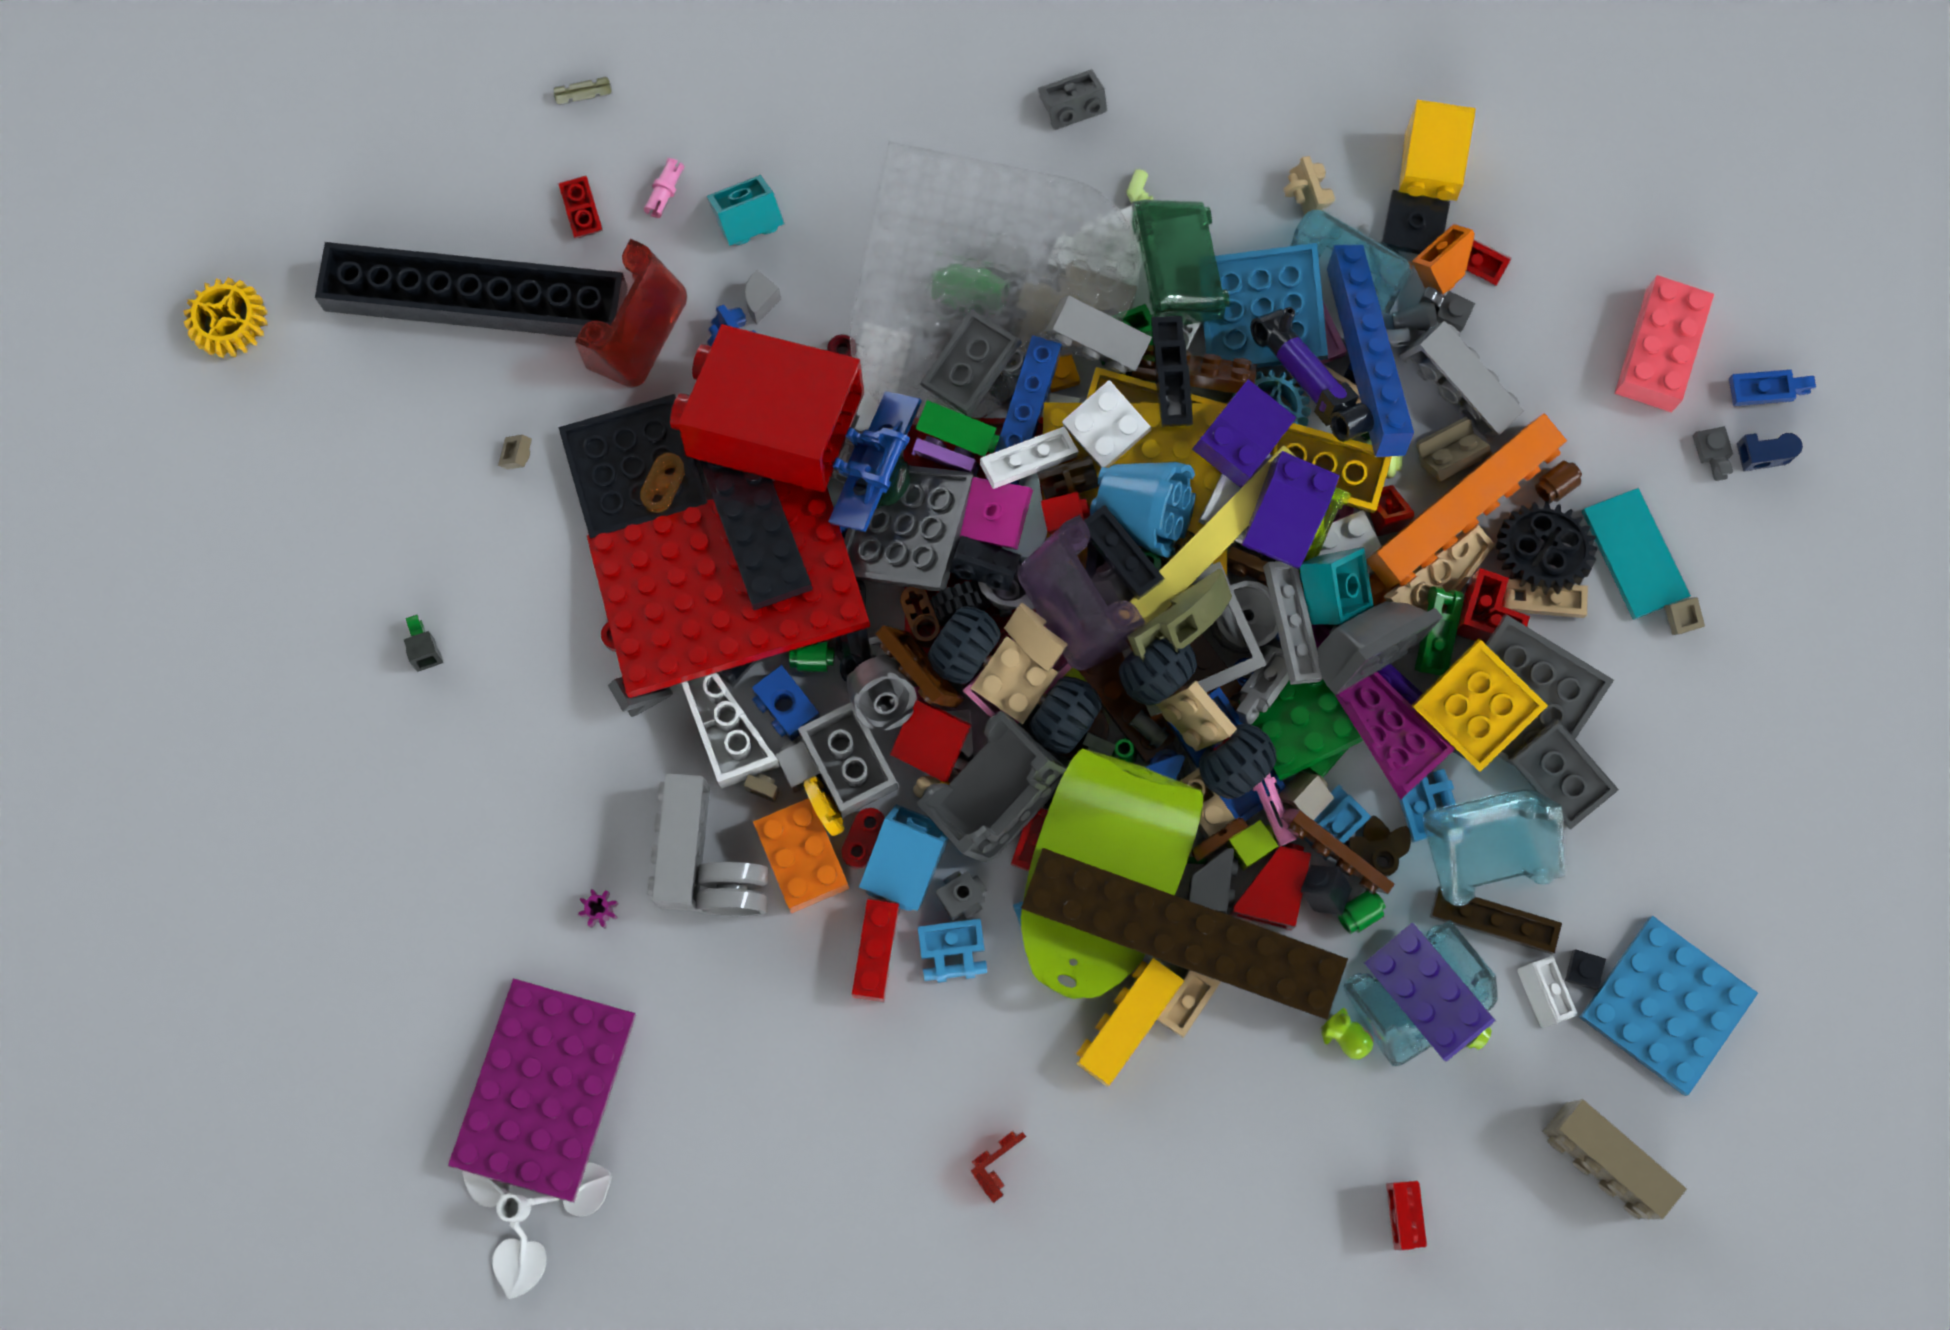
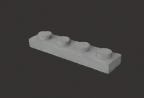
[1263,561,1323,685]

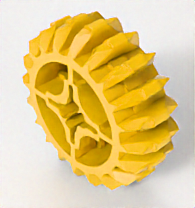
[183,277,268,359]

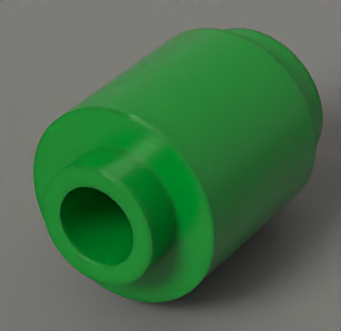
[789,641,835,672]
[1337,890,1386,934]

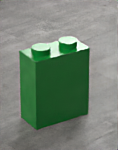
[916,400,1000,457]

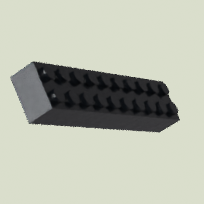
[315,242,628,342]

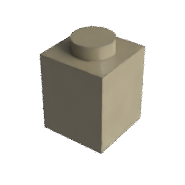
[1279,772,1334,820]

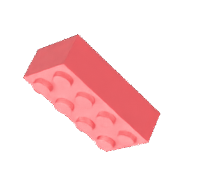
[1614,275,1714,413]

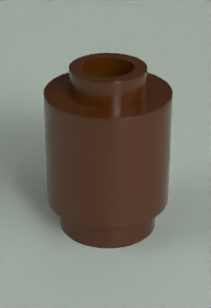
[1535,461,1582,504]

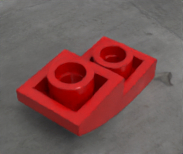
[558,175,603,239]

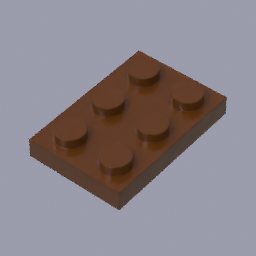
[875,625,965,708]

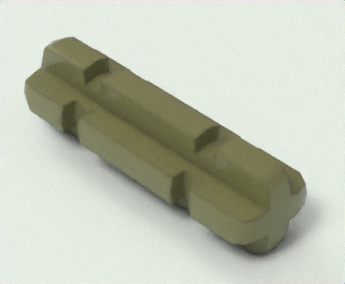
[553,77,611,104]

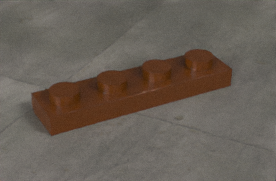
[1281,808,1395,894]

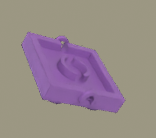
[912,436,979,475]

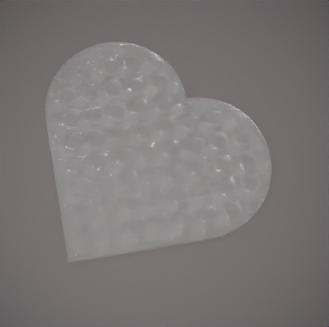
[850,141,1139,425]

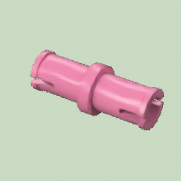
[644,158,685,218]

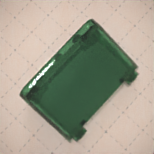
[1131,199,1230,325]

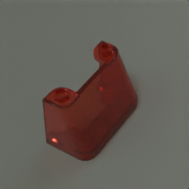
[575,239,688,387]

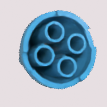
[1090,462,1196,558]

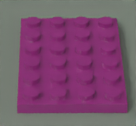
[448,978,636,1203]

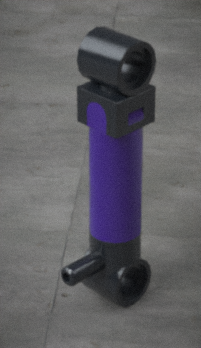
[1250,307,1374,442]

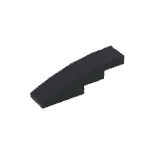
[1151,315,1193,427]

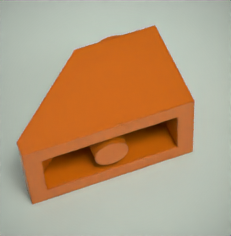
[1412,224,1475,295]

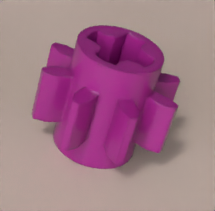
[578,889,619,929]

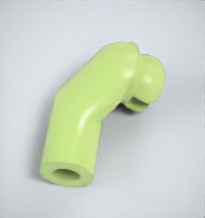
[1127,169,1154,210]

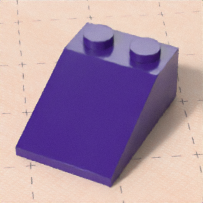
[1192,379,1297,488]
[1241,451,1340,569]

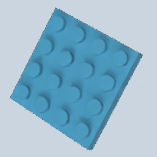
[1198,243,1328,368]
[1579,916,1758,1096]

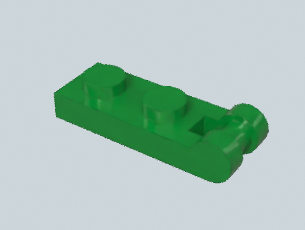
[1414,586,1464,676]

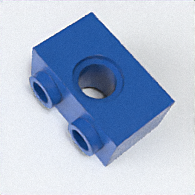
[752,665,820,741]

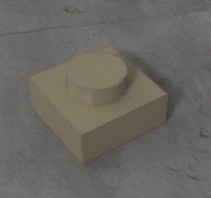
[498,434,532,470]
[1664,597,1705,635]
[743,773,780,803]

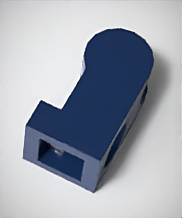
[1736,433,1803,472]

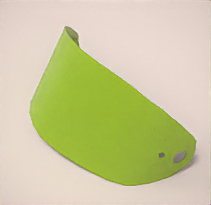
[1020,749,1203,999]

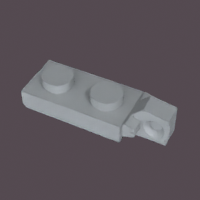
[1236,646,1289,724]

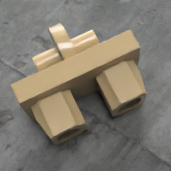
[1283,156,1335,218]

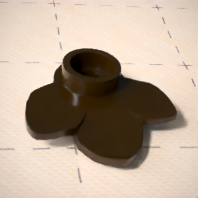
[1349,815,1411,877]

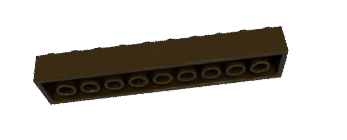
[1021,848,1348,1020]

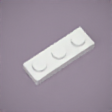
[980,426,1078,489]

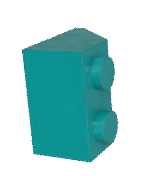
[707,175,784,246]
[1300,547,1374,624]

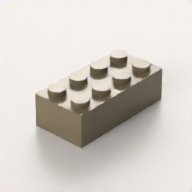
[1542,1099,1687,1220]

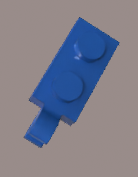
[1729,369,1816,406]

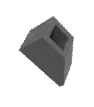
[1187,848,1238,914]

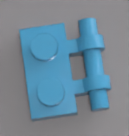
[1398,769,1464,843]
[918,918,988,983]

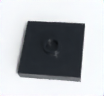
[1381,189,1450,255]

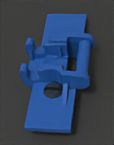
[828,391,922,532]

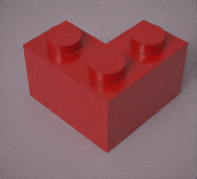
[1456,568,1530,644]

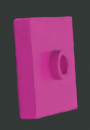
[960,477,1033,550]

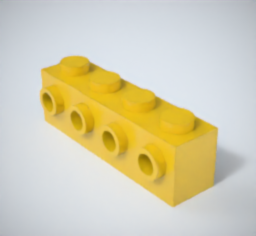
[1076,958,1185,1087]

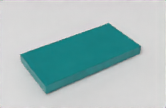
[1581,487,1691,620]

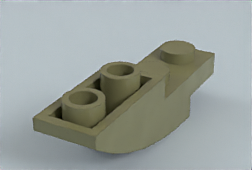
[1128,569,1232,662]

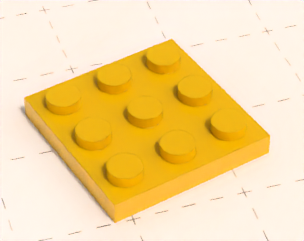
[1412,639,1548,772]

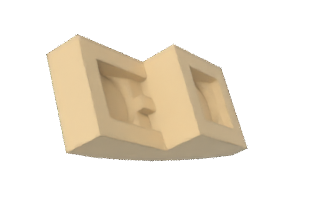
[1004,603,1068,672]

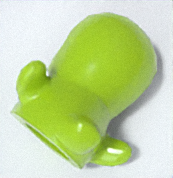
[1321,1007,1374,1060]

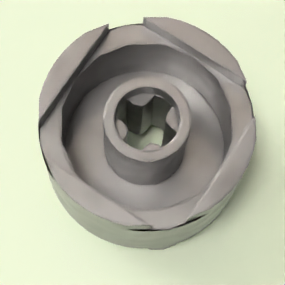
[847,654,917,730]

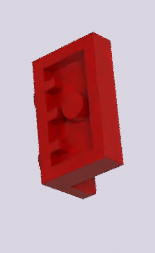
[1386,1181,1427,1250]

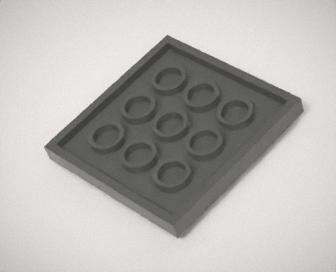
[844,464,979,592]
[1486,614,1614,767]

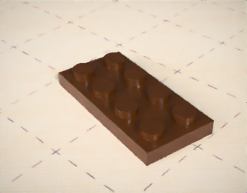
[1131,345,1257,393]

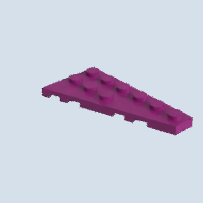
[1311,624,1455,800]

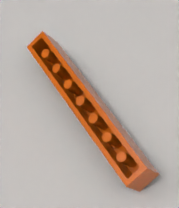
[1366,413,1567,589]

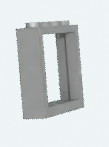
[1105,562,1267,717]

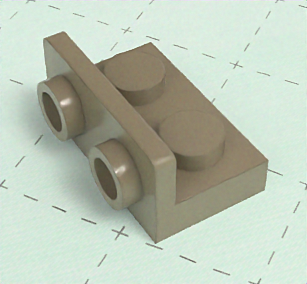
[1416,417,1492,482]

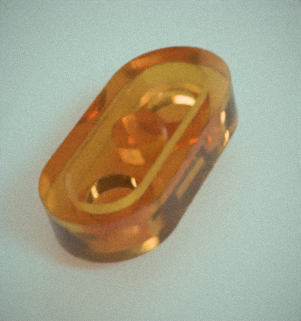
[640,453,685,513]

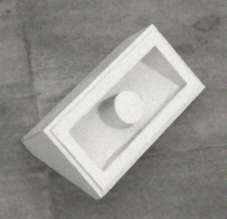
[1517,956,1578,1028]

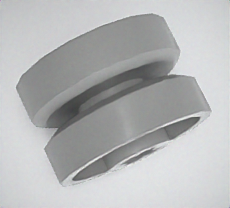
[1210,581,1278,654]
[696,862,768,916]

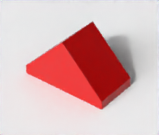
[1369,485,1414,537]

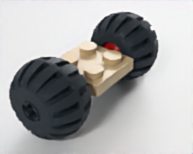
[928,606,1102,754]
[1119,636,1277,799]

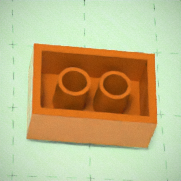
[753,798,849,914]

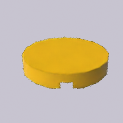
[804,776,845,836]

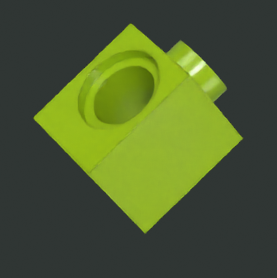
[1226,820,1278,871]

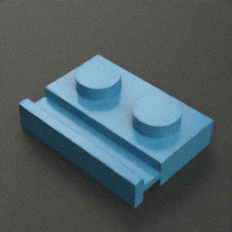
[1304,784,1371,861]

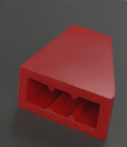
[1230,843,1312,931]

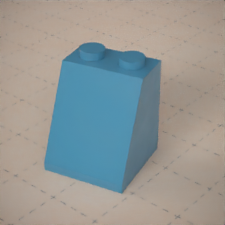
[859,804,949,911]

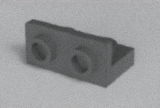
[1038,69,1107,130]

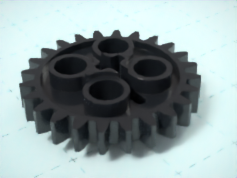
[1495,502,1598,595]

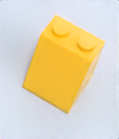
[1399,99,1476,201]

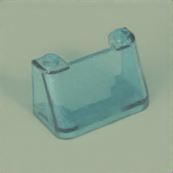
[1290,210,1415,315]
[1423,789,1565,905]
[1343,920,1498,1067]

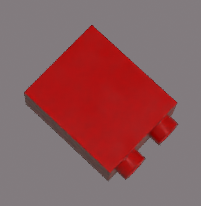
[670,324,864,493]

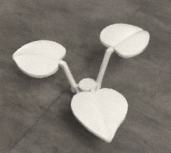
[462,1162,612,1299]

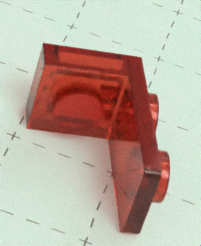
[970,1131,1026,1203]

